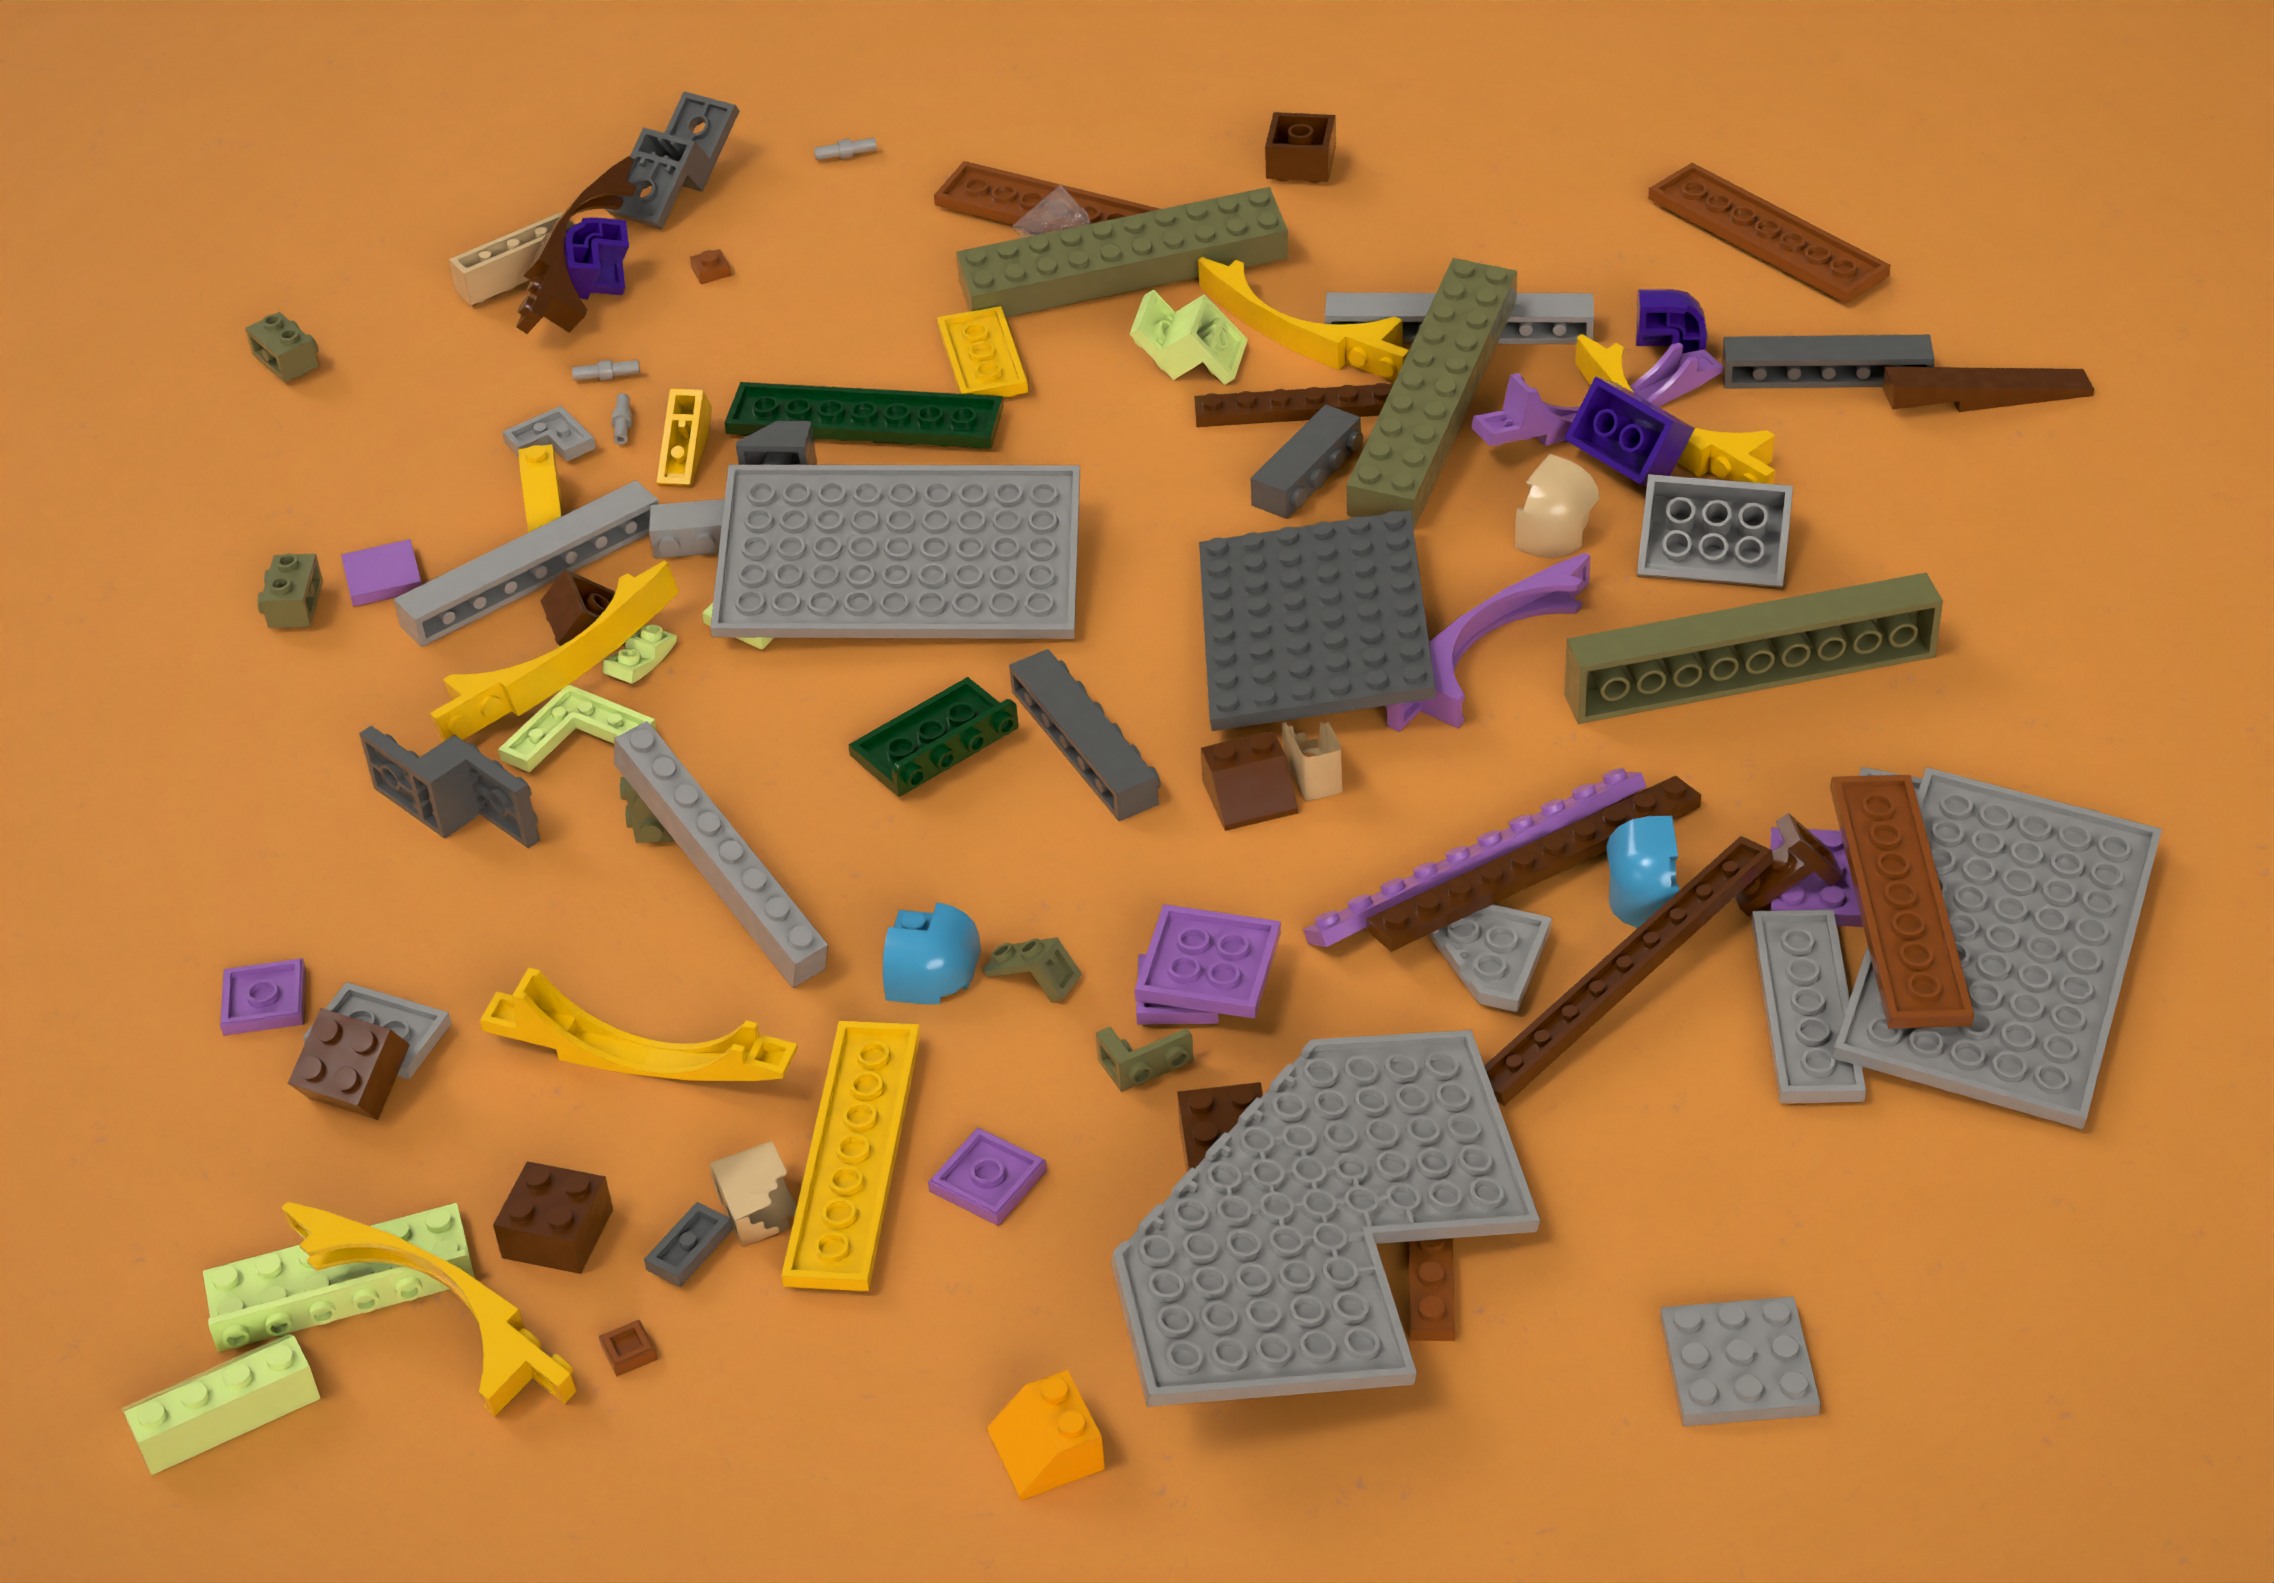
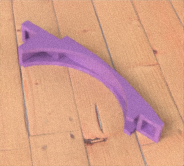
[1471,343,1724,446]
[1385,553,1591,732]

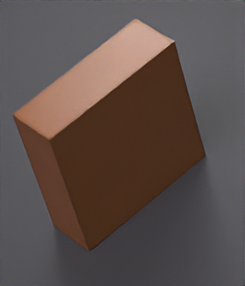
[599,1319,657,1377]

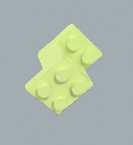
[1129,289,1248,385]

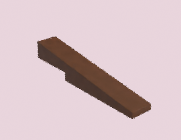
[1883,367,2094,412]

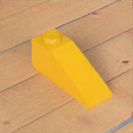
[656,389,712,487]
[518,444,563,533]

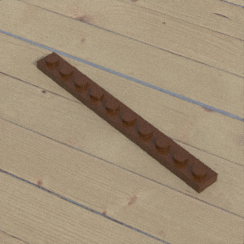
[1367,775,1701,952]
[1484,836,1774,1106]

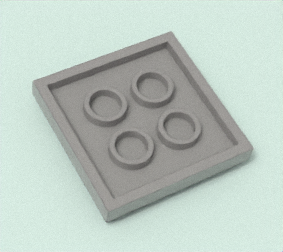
[1660,1297,1821,1426]

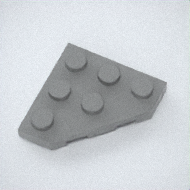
[1428,904,1552,1012]

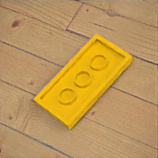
[937,306,1028,397]

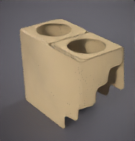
[1282,721,1343,802]
[710,1141,797,1247]

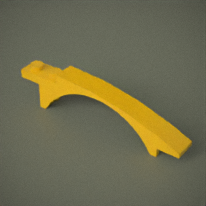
[1198,257,1409,382]
[1575,334,1775,484]
[429,560,679,742]
[480,968,798,1081]
[281,1202,577,1417]

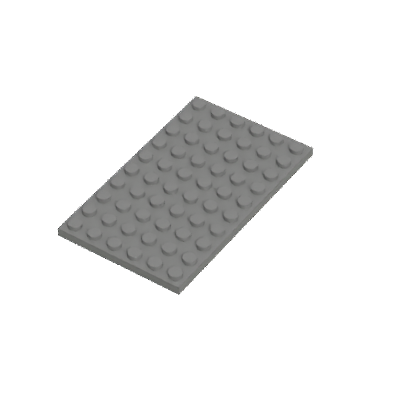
[710,465,1080,639]
[1832,767,2162,1129]

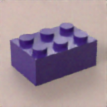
[1564,376,1695,486]

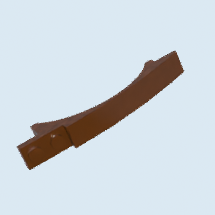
[516,156,636,334]

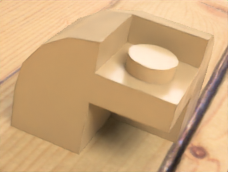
[1515,454,1600,558]

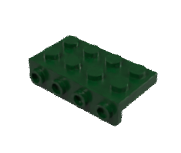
[848,677,1019,797]

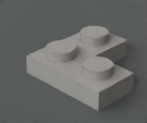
[502,406,596,462]

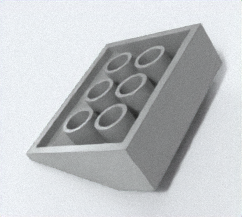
[1637,474,1793,589]

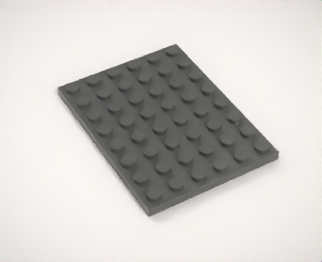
[1199,510,1437,731]

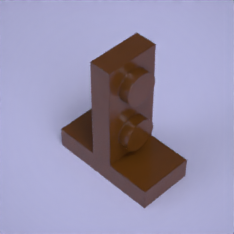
[1735,813,1844,917]

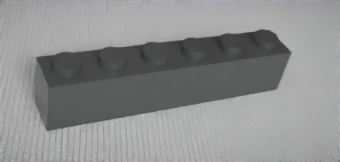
[1722,334,1934,389]
[1009,649,1161,821]

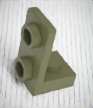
[983,937,1082,1002]
[1096,1027,1194,1092]

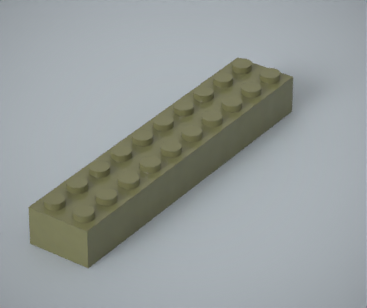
[956,187,1288,318]
[1346,258,1517,529]
[1564,573,1943,724]

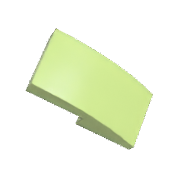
[603,625,677,684]

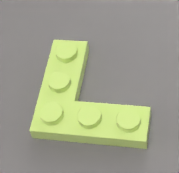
[498,684,657,772]

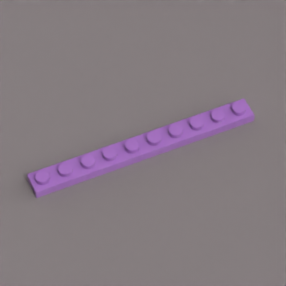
[1303,768,1646,947]

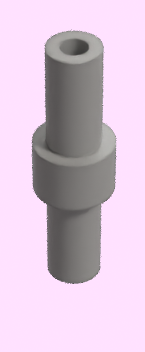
[814,138,877,160]
[572,360,640,381]
[612,393,632,445]

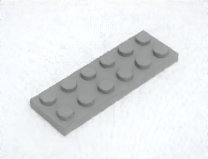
[1751,910,1866,1103]

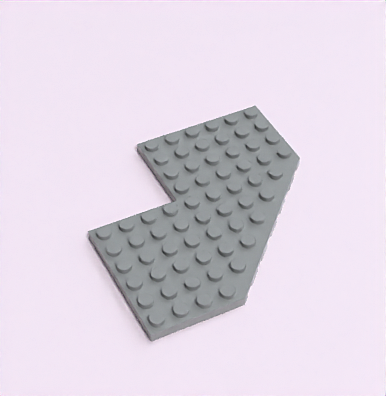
[1111,1030,1540,1407]

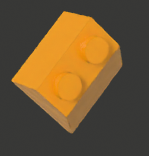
[987,1369,1105,1501]

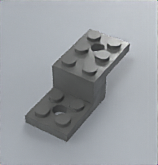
[605,91,740,229]
[359,726,540,848]

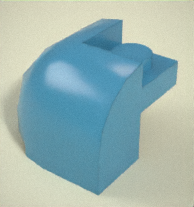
[1606,816,1679,928]
[883,902,981,1004]

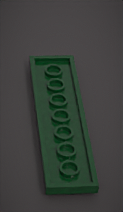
[724,382,1004,449]

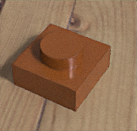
[690,249,731,284]

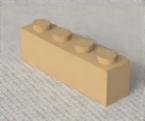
[449,212,575,305]

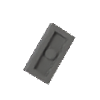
[644,1202,733,1287]

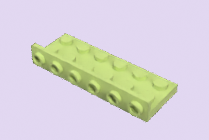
[203,1203,475,1352]

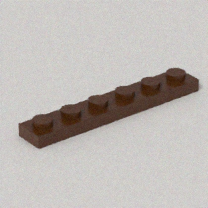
[1194,383,1394,427]

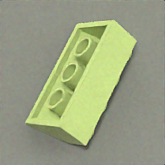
[121,1334,321,1476]

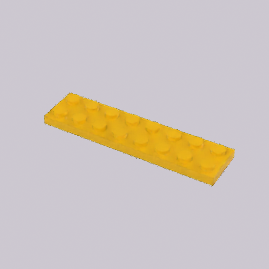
[781,1021,921,1291]

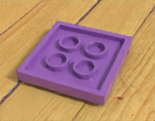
[1770,827,1863,927]
[1135,904,1281,1019]

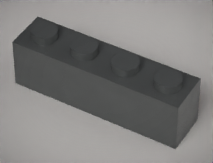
[1250,404,1363,519]

